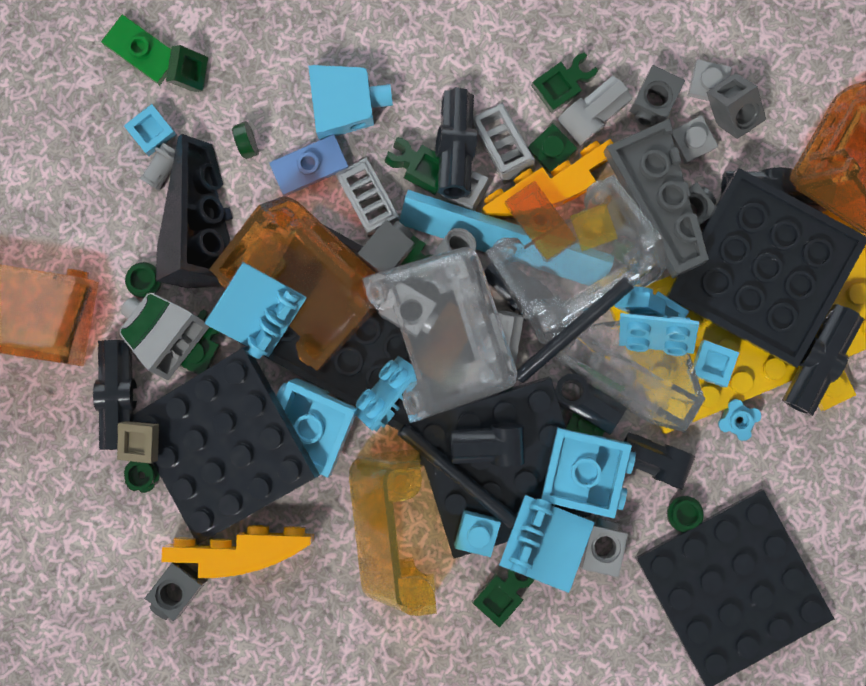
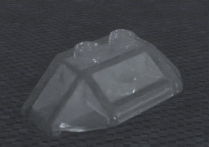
[555,320,705,432]

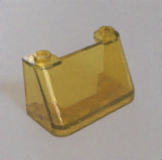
[349,449,437,616]

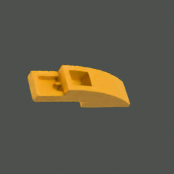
[481,139,613,219]
[161,525,314,578]

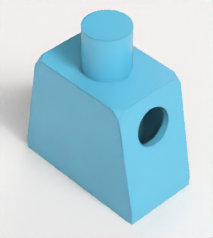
[308,65,393,140]

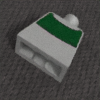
[120,293,209,380]

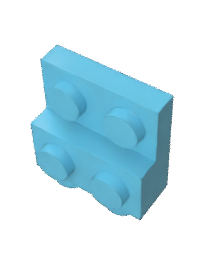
[277,378,358,478]
[541,427,636,519]

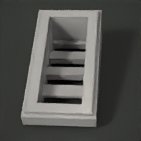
[473,103,535,185]
[335,157,399,237]

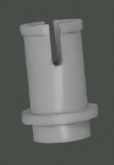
[139,143,175,191]

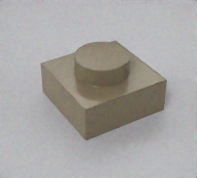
[117,421,159,463]

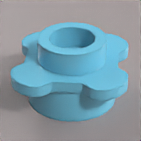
[718,399,761,441]

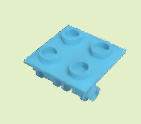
[205,262,307,359]
[619,312,699,356]
[356,356,422,432]
[499,495,595,593]

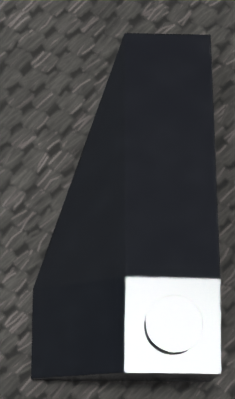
[156,134,242,288]

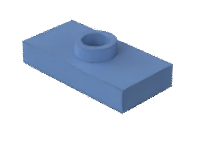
[269,134,348,197]

